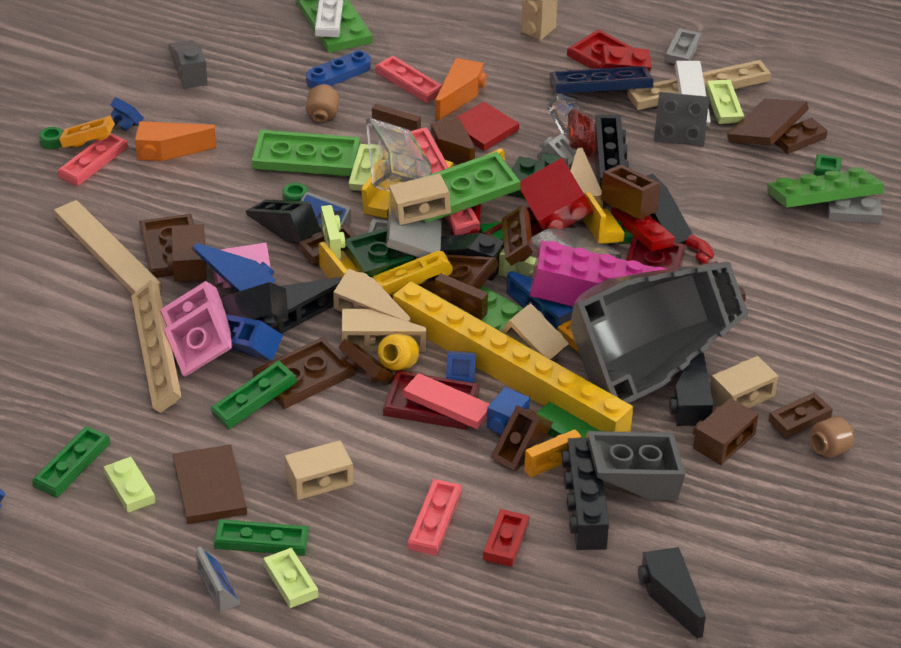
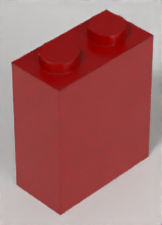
[520,158,594,238]

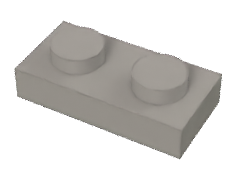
[665,28,702,65]
[827,197,882,223]

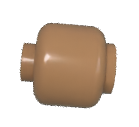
[305,84,340,123]
[810,416,854,458]

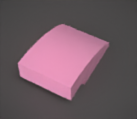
[160,281,232,377]

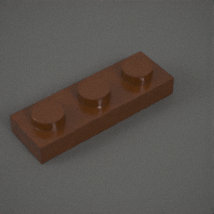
[502,205,534,266]

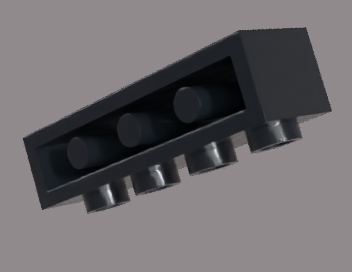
[594,115,629,202]
[562,438,609,550]

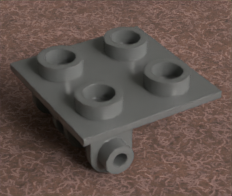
[654,92,709,146]

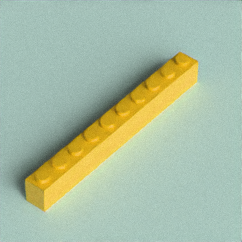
[393,281,633,432]

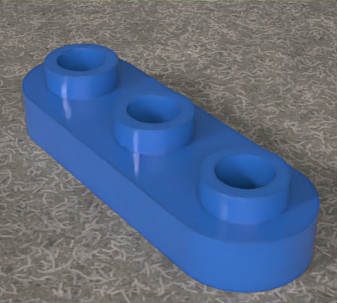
[306,50,371,88]

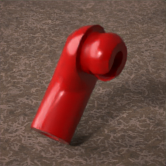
[686,234,714,264]

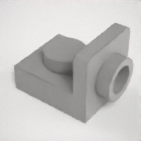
[537,133,577,166]

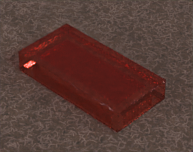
[568,108,595,157]

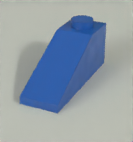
[191,243,276,292]
[506,271,574,330]
[226,314,283,361]

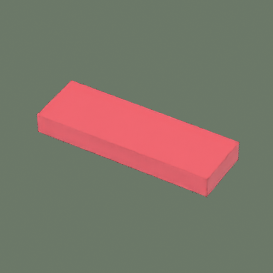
[375,56,442,103]
[58,133,128,186]
[403,373,490,429]
[407,479,462,556]

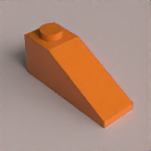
[435,58,487,120]
[135,121,217,161]

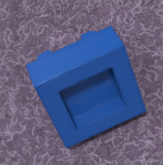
[110,97,144,131]
[446,351,476,383]

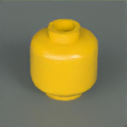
[378,334,419,371]

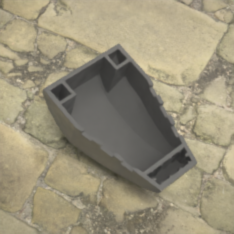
[570,262,748,403]

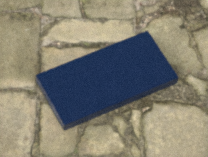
[550,66,653,94]

